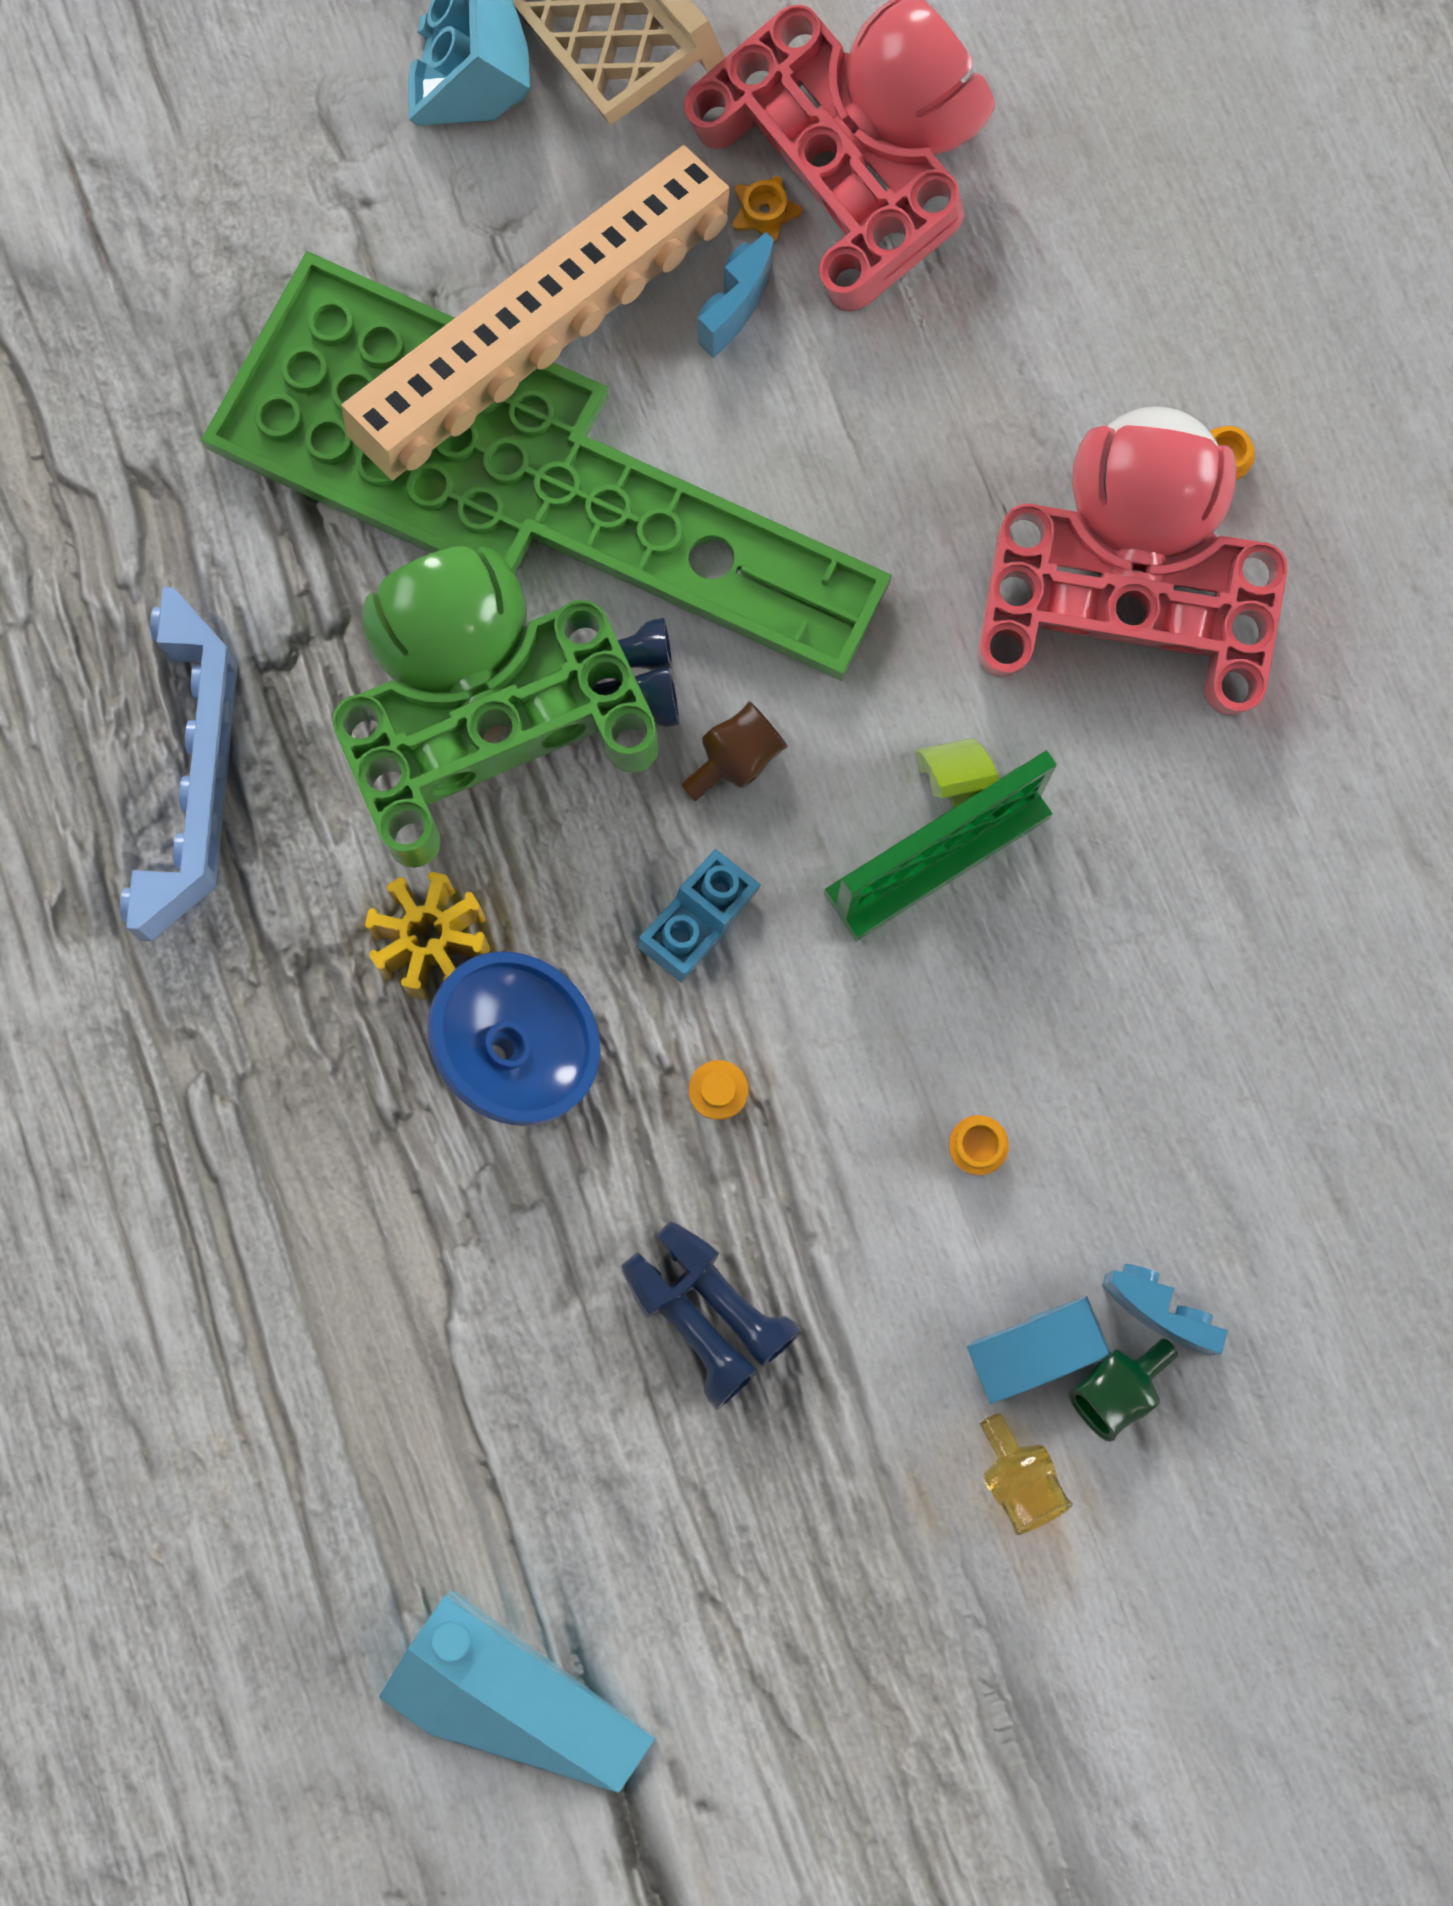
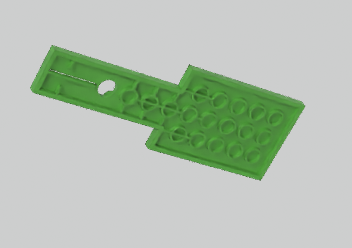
[201,251,892,681]

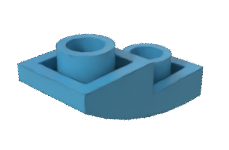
[698,232,774,358]
[636,848,761,983]
[1102,1264,1228,1356]
[967,1296,1111,1404]

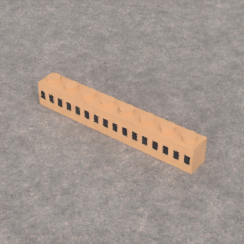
[341,144,730,481]

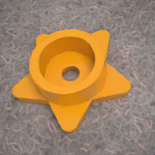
[732,176,802,243]

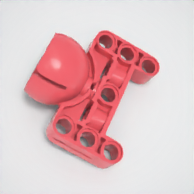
[684,0,995,311]

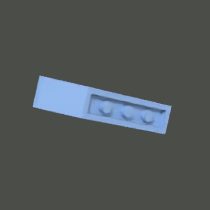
[120,587,238,941]

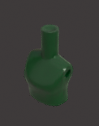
[1068,1338,1178,1442]

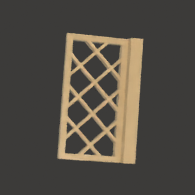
[513,0,726,126]

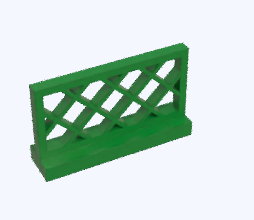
[824,750,1057,942]

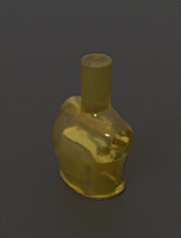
[980,1413,1073,1535]

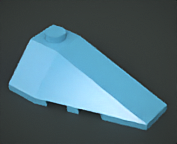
[408,0,531,125]
[379,1590,655,1793]

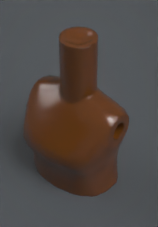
[681,701,788,801]

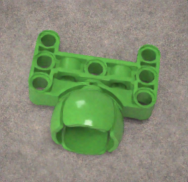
[332,546,659,868]

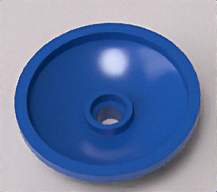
[427,952,600,1126]

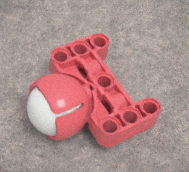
[978,406,1288,715]

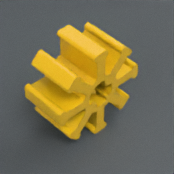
[365,872,490,1000]

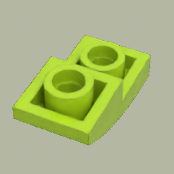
[915,738,999,807]

